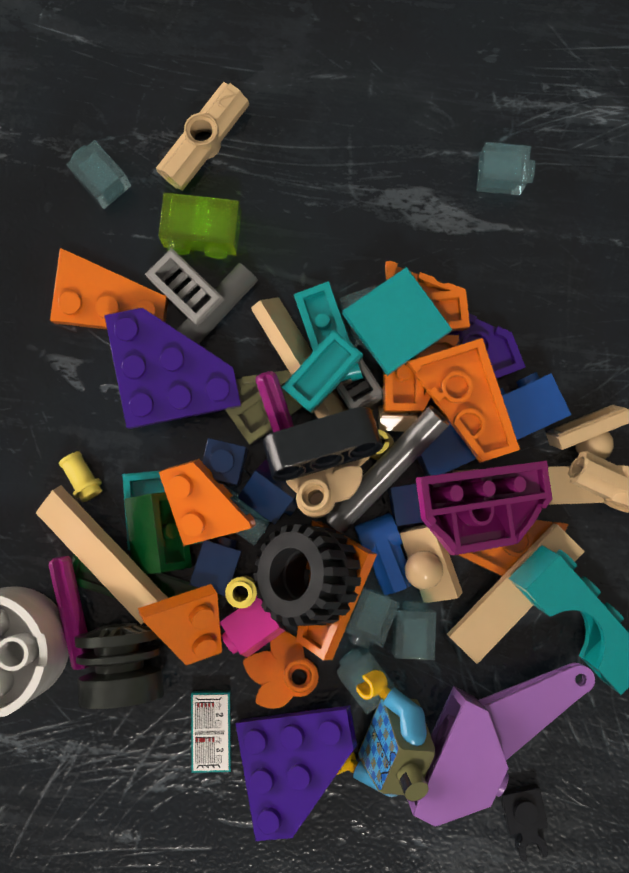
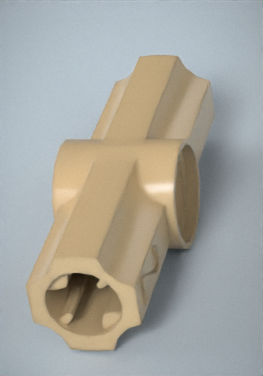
[156,82,249,191]
[568,451,629,513]

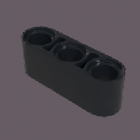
[263,407,383,481]

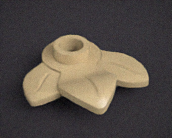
[286,465,363,518]

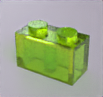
[158,192,242,259]

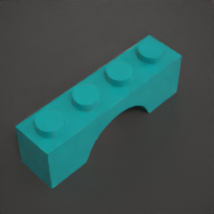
[509,545,629,695]

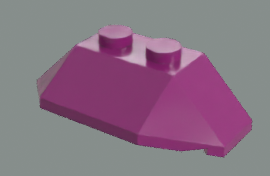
[416,461,553,555]

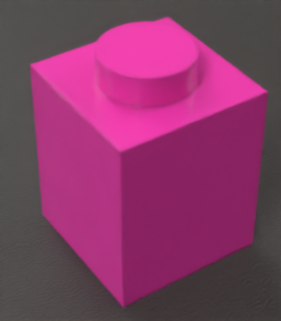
[220,596,286,657]

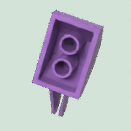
[407,662,595,827]

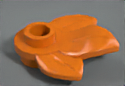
[243,631,319,709]

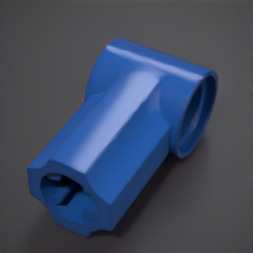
[354,512,411,596]

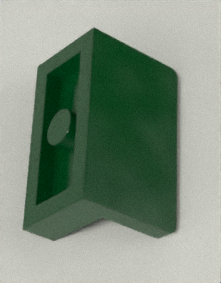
[125,492,192,574]

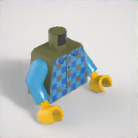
[337,670,435,801]

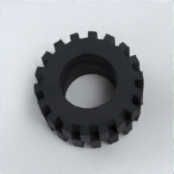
[254,524,361,626]

